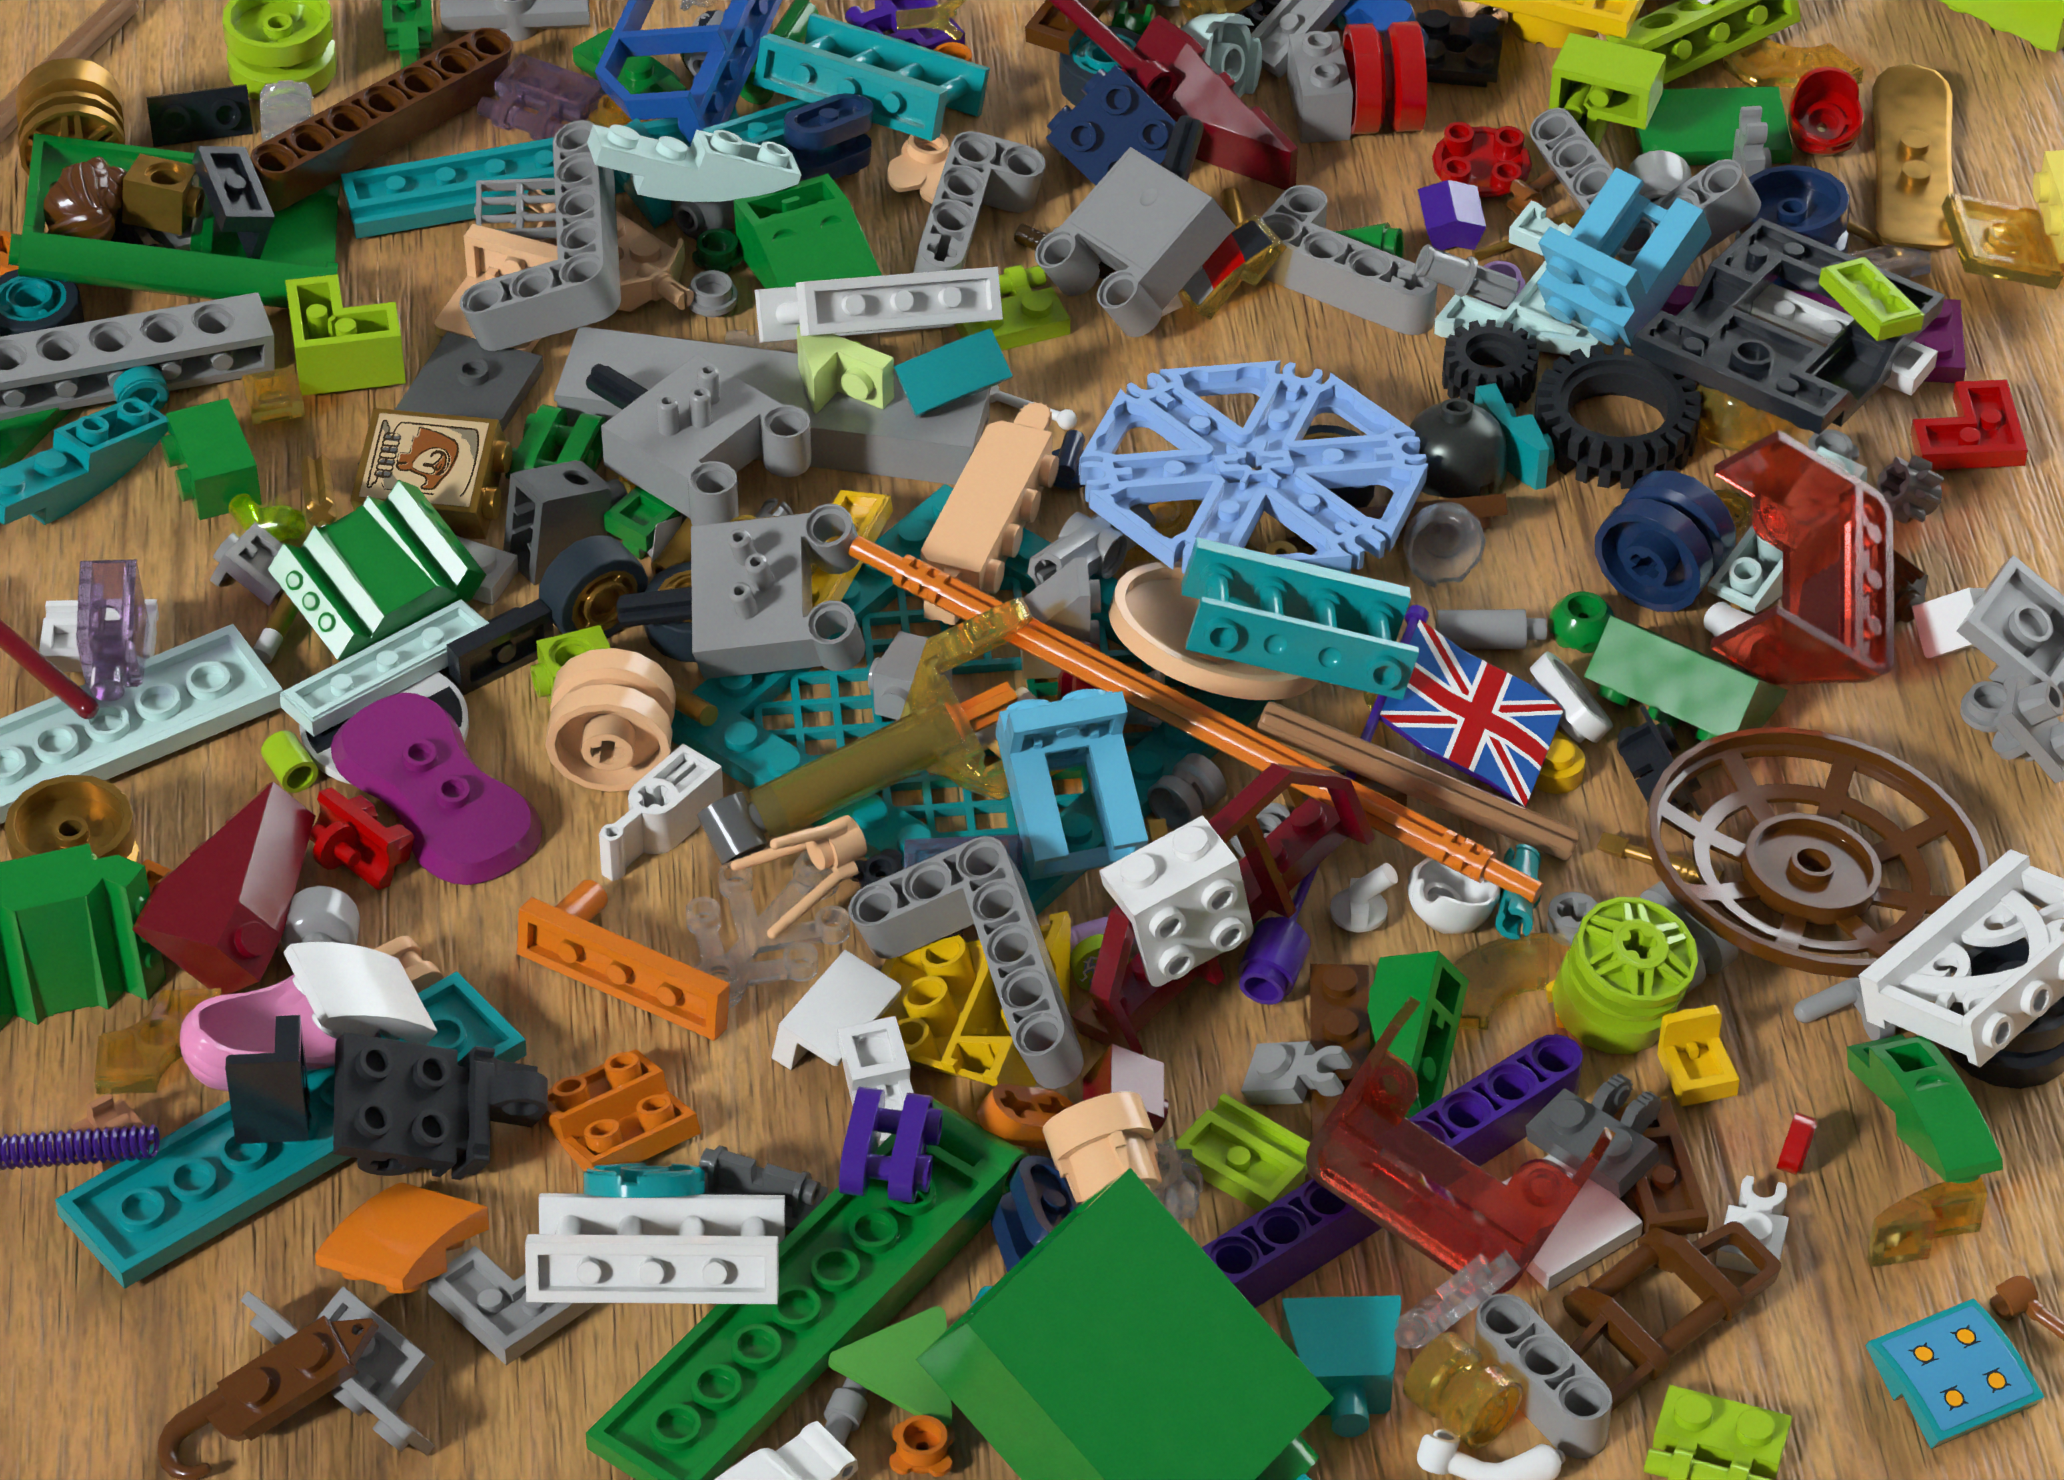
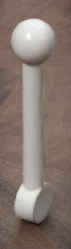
[990,385,1077,430]

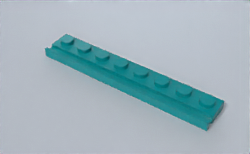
[341,106,739,239]

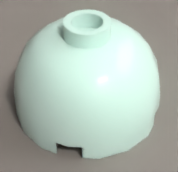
[1181,13,1262,98]

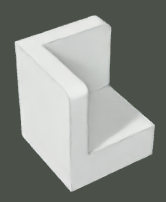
[1912,588,1986,658]

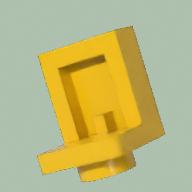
[1657,1005,1740,1107]

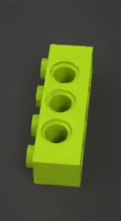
[1606,0,1801,84]

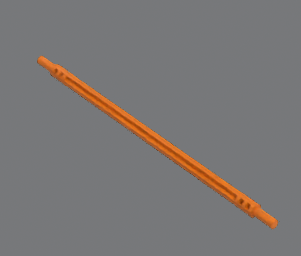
[849,536,1544,904]

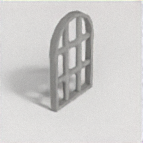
[474,178,557,239]

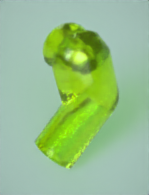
[228,494,306,541]

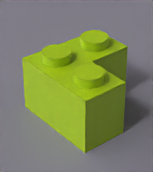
[1549,33,1666,148]
[285,274,406,396]

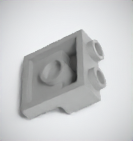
[1956,555,2064,695]

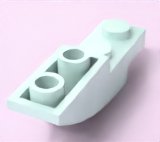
[587,124,801,202]
[1708,446,1867,614]

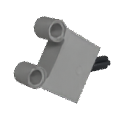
[1035,115,1236,337]

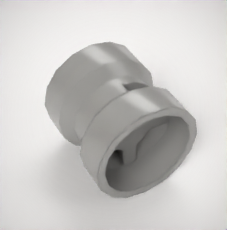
[1147,753,1227,830]

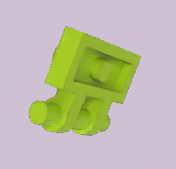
[955,265,1070,351]
[1644,1384,1792,1480]

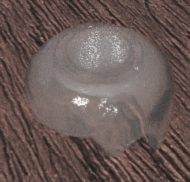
[1402,502,1486,588]

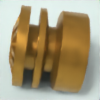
[15,58,126,176]

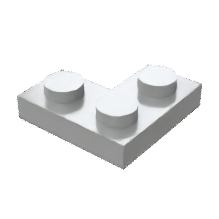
[427,1246,597,1366]

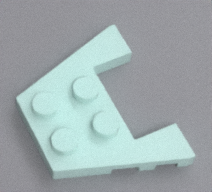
[1434,200,1607,358]

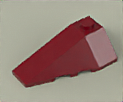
[1121,15,1298,190]
[132,782,316,996]

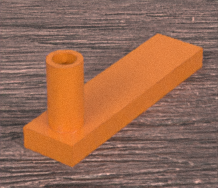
[517,879,730,1041]

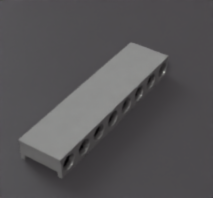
[554,327,991,485]

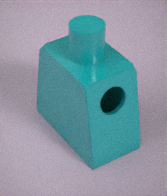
[1280,1295,1401,1437]

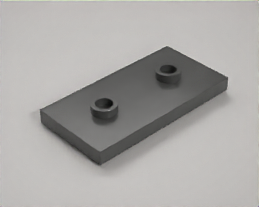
[358,332,544,465]

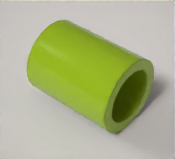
[261,731,318,793]

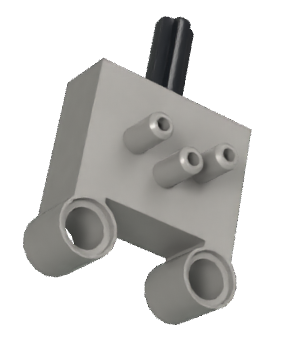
[586,354,812,526]
[616,504,866,679]

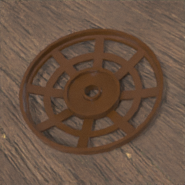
[1645,727,1989,978]

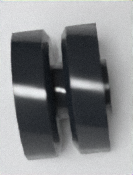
[1947,938,2064,1089]

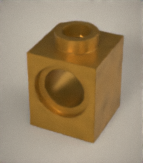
[122,154,205,235]

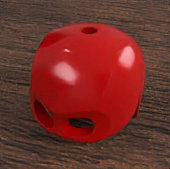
[1788,66,1864,156]

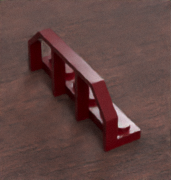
[1071,763,1375,1055]

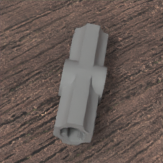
[440,0,590,41]
[1027,504,1156,587]

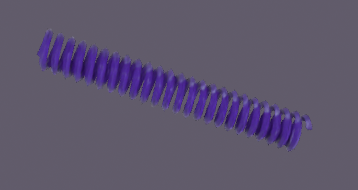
[0,1124,160,1170]

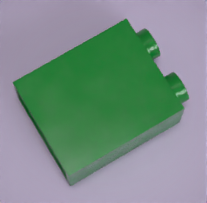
[916,1168,1334,1480]

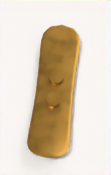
[1872,63,1959,250]

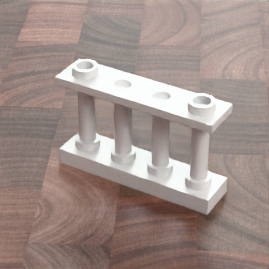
[755,267,1003,343]
[525,1193,785,1304]

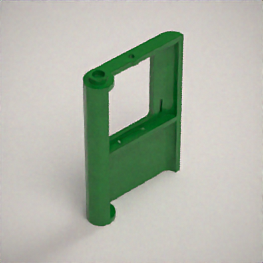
[8,133,341,309]

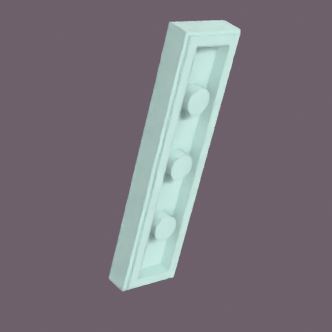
[279,599,489,737]

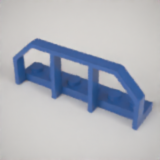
[595,0,782,146]

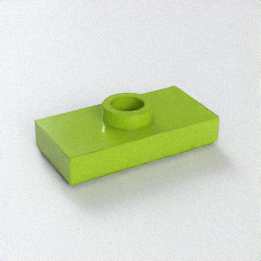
[1819,257,1925,341]

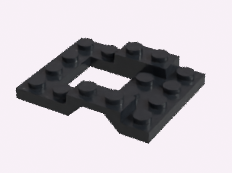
[1631,218,1945,435]

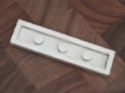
[1751,283,1938,396]

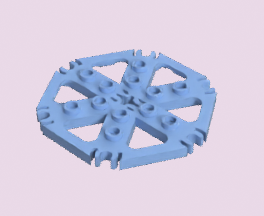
[1079,360,1428,574]

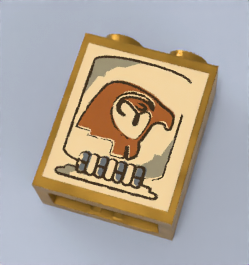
[350,408,512,540]

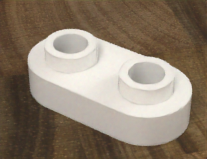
[1530,651,1613,743]

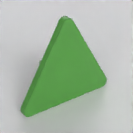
[828,1306,952,1428]

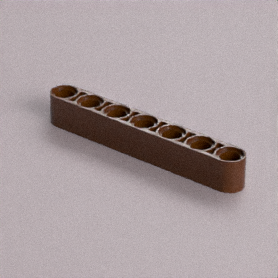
[250,28,513,212]

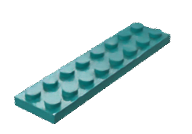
[55,971,527,1289]

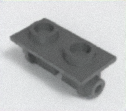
[699,1145,828,1231]

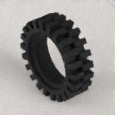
[1534,344,1701,489]

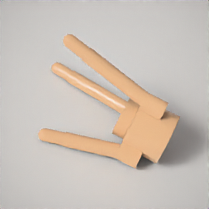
[731,815,867,939]

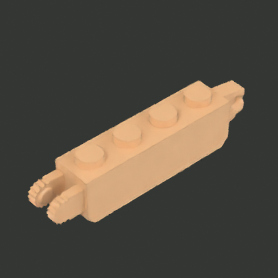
[921,402,1059,625]

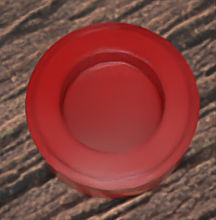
[1776,1112,1818,1175]

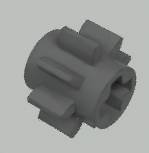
[1875,455,1944,524]

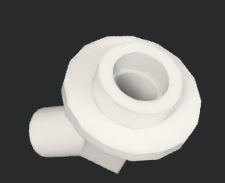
[1330,863,1398,933]

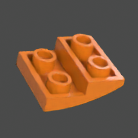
[542,1049,701,1171]
[315,1182,489,1294]

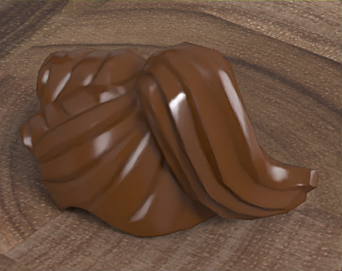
[43,156,128,241]

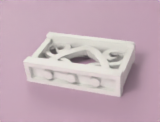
[1859,849,2064,1067]

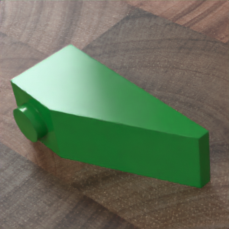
[1367,951,1469,1121]

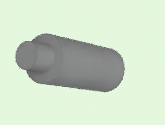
[1435,609,1547,650]

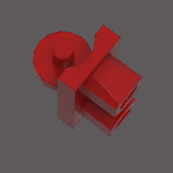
[309,787,414,890]

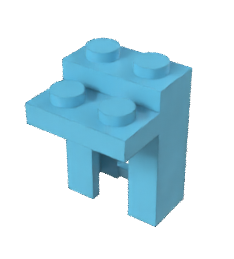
[1537,167,1712,350]
[995,689,1148,880]

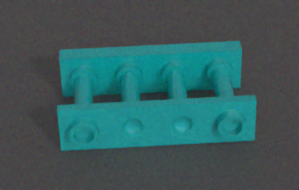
[753,13,990,141]
[1181,537,1419,700]

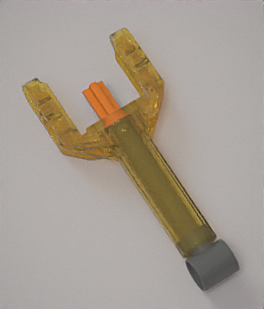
[697,597,1068,867]

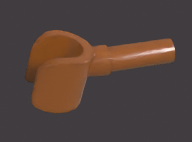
[1506,170,1557,216]
[1990,1276,2064,1341]

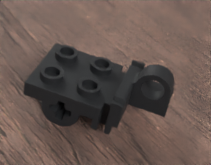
[333,1032,548,1180]

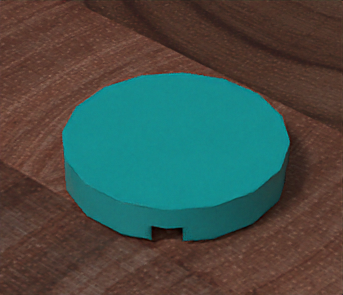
[584,1163,705,1198]

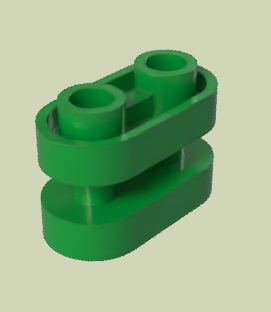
[505,404,607,480]

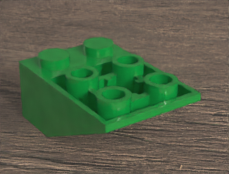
[734,174,882,289]

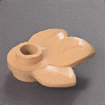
[887,133,950,204]

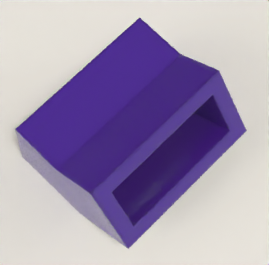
[1418,180,1486,251]

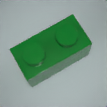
[161,398,262,520]

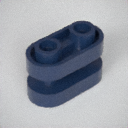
[783,93,874,181]
[991,1155,1081,1272]

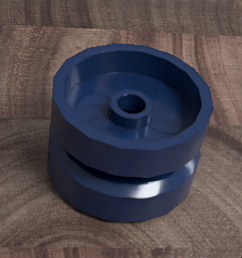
[1735,165,1850,290]
[1595,471,1736,612]

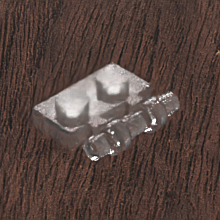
[1394,1250,1521,1349]

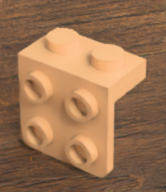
[435,224,558,353]

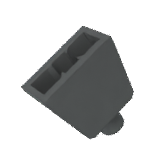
[503,460,627,585]

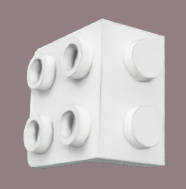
[1099,815,1253,987]

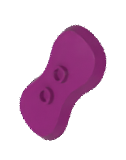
[331,693,543,885]

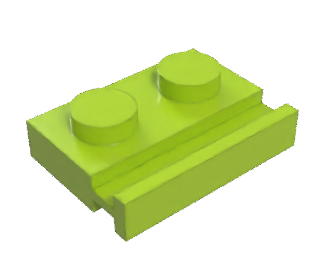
[1171,1093,1322,1212]

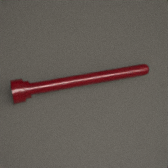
[1049,0,1177,105]
[0,619,99,719]

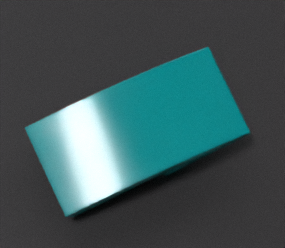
[894,328,1013,418]
[1474,383,1554,490]

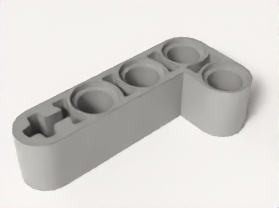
[913,131,1045,273]
[1255,185,1438,335]

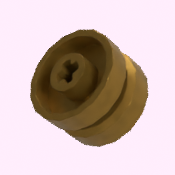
[4,775,141,864]

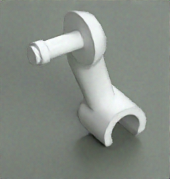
[1417,1429,1565,1480]

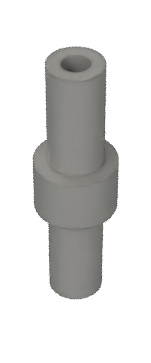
[824,1378,869,1446]

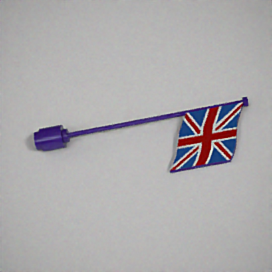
[1238,605,1563,1005]

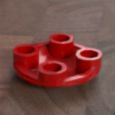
[1432,122,1532,198]

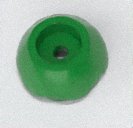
[1547,591,1616,653]

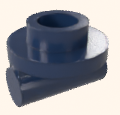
[1052,430,1085,490]

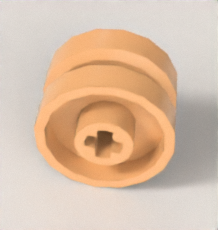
[545,648,676,792]

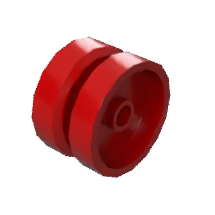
[1342,21,1427,135]

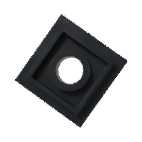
[1416,9,1505,88]

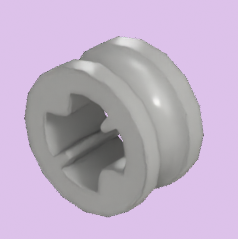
[1547,892,1598,947]

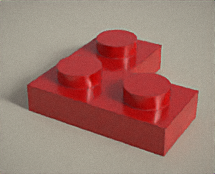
[1910,379,2028,470]

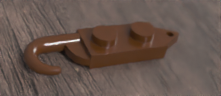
[157,1315,379,1480]

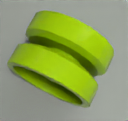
[222,0,337,103]

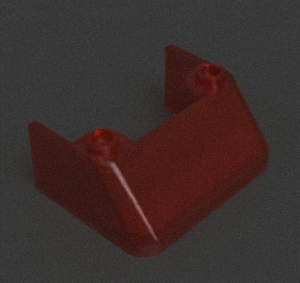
[1711,430,1894,685]
[1306,996,1616,1295]

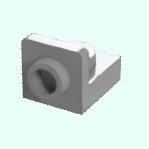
[210,522,284,606]

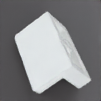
[771,950,901,1070]

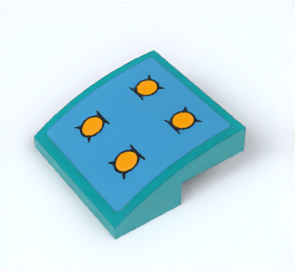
[1865,1298,2044,1449]

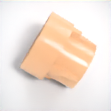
[1043,1092,1163,1204]

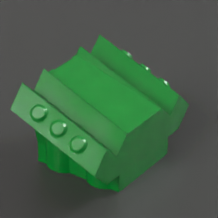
[268,480,487,661]
[0,844,166,1031]

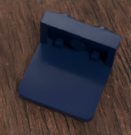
[1046,65,1177,186]

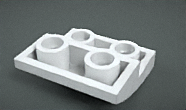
[283,942,438,1045]

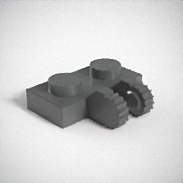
[1525,1073,1662,1198]

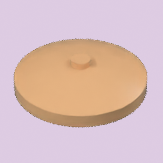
[1109,561,1319,700]

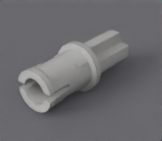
[1414,244,1518,307]

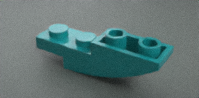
[0,396,168,525]

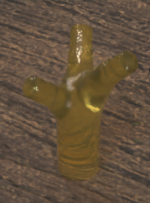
[896,0,966,40]

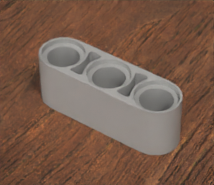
[1473,1294,1612,1459]

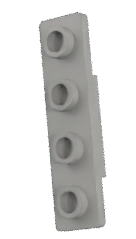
[240,1286,435,1456]

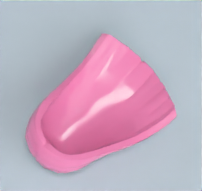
[180,974,381,1091]

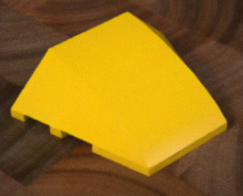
[880,911,1071,1087]

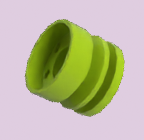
[1552,897,1698,1054]

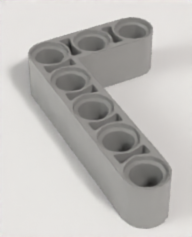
[1530,107,1761,266]
[459,120,621,351]
[848,836,1084,1089]

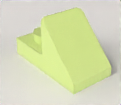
[797,325,894,414]

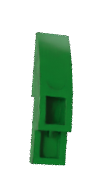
[1847,1034,2003,1183]

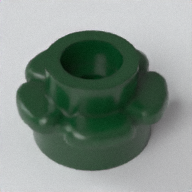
[692,228,743,274]

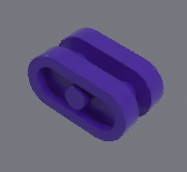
[839,1086,943,1203]

